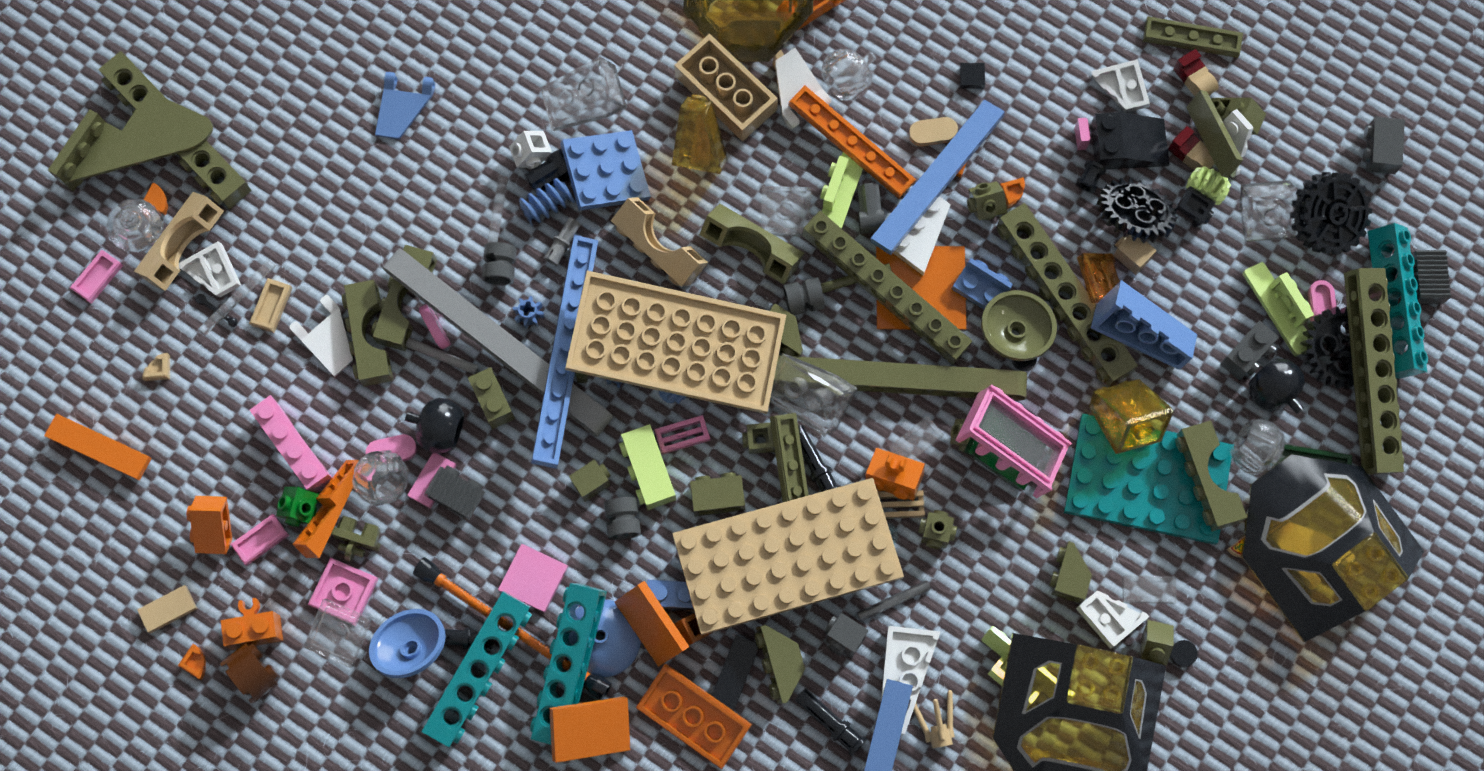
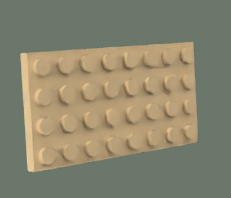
[565,271,786,414]
[672,478,904,635]

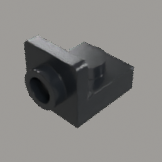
[1176,186,1216,228]

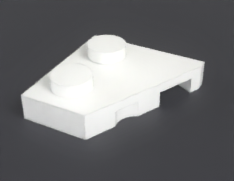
[1091,59,1150,113]
[179,242,241,297]
[1076,591,1149,649]

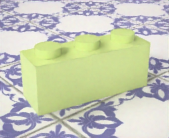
[619,424,676,510]

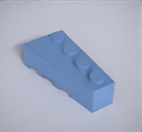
[1091,280,1197,370]

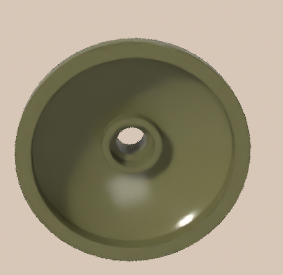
[981,290,1057,361]

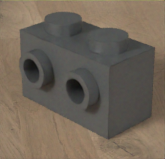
[1363,116,1405,175]
[1220,320,1279,381]
[824,613,868,659]

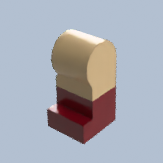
[1173,49,1219,96]
[1168,126,1215,170]

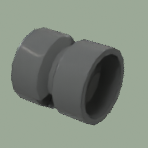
[481,242,517,286]
[783,277,825,315]
[604,497,641,540]

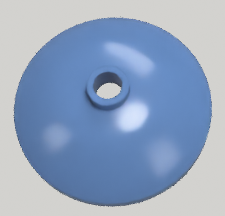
[567,599,641,678]
[369,609,446,678]

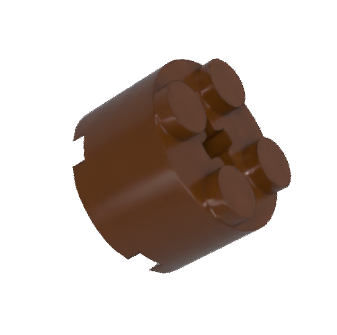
[220,643,280,704]

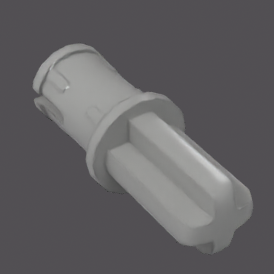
[544,218,580,266]

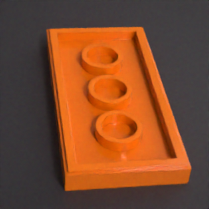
[636,664,752,769]

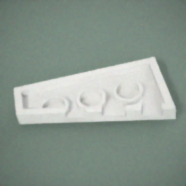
[881,626,940,735]

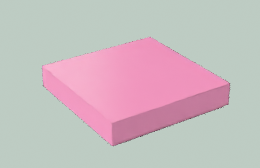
[498,544,568,613]
[308,557,378,626]

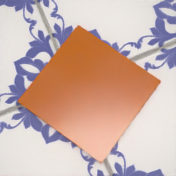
[876,246,966,330]

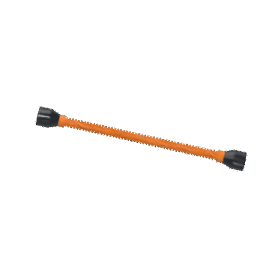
[413,557,612,700]

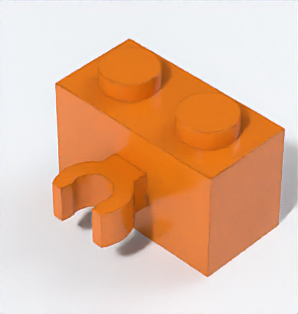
[865,448,925,501]
[186,496,233,554]
[221,598,283,650]

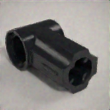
[524,149,570,193]

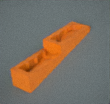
[44,413,152,481]
[292,460,364,558]

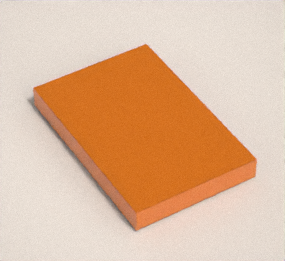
[615,581,689,667]
[550,696,630,763]

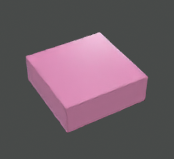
[1074,118,1091,150]

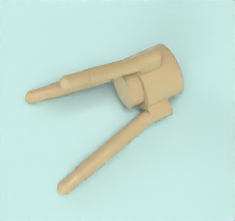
[913,690,955,749]

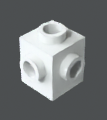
[509,131,552,169]

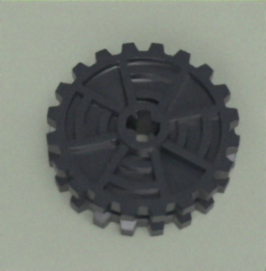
[1290,172,1372,255]

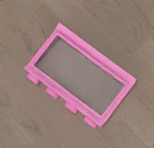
[956,385,1072,498]

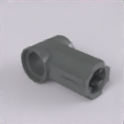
[857,183,885,234]

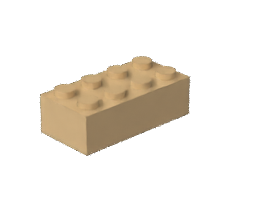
[674,34,778,142]

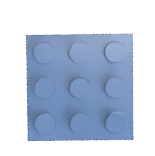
[560,130,651,211]

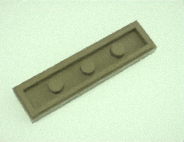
[1142,16,1243,58]
[1186,90,1243,178]
[770,413,808,502]

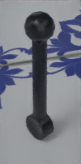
[195,294,238,327]

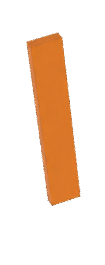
[788,85,916,199]

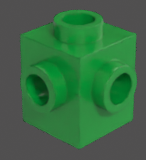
[276,486,319,527]

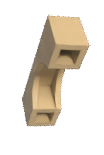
[134,192,224,291]
[611,197,708,287]

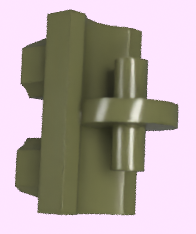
[331,516,381,562]

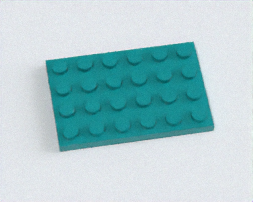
[1063,413,1234,545]

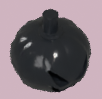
[1249,358,1305,414]
[405,398,465,454]

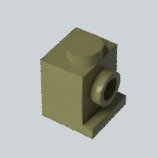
[742,422,775,454]

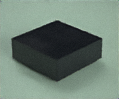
[960,63,985,89]

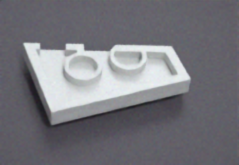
[893,196,951,276]

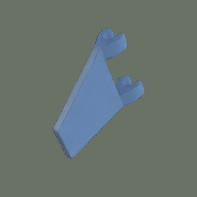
[375,72,436,140]

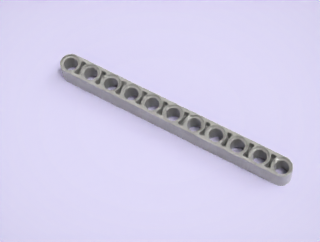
[382,248,614,437]

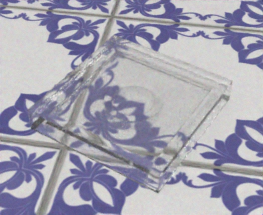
[761,186,811,237]
[304,598,372,668]

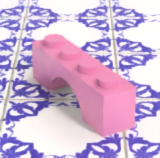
[250,395,332,493]

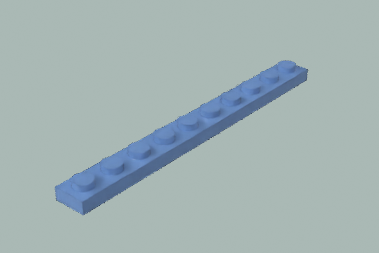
[531,235,598,469]

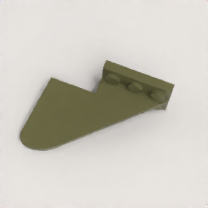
[48,91,213,192]

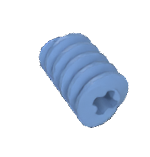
[519,178,575,227]

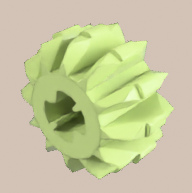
[1186,166,1231,205]

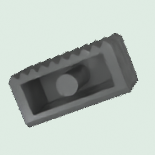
[1412,250,1451,305]
[423,465,485,520]

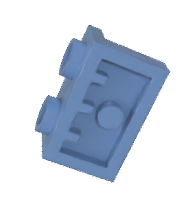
[951,258,1013,309]

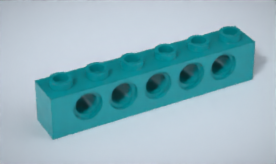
[1367,223,1428,379]
[530,583,607,745]
[421,591,532,747]

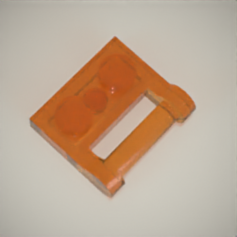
[1077,253,1120,303]

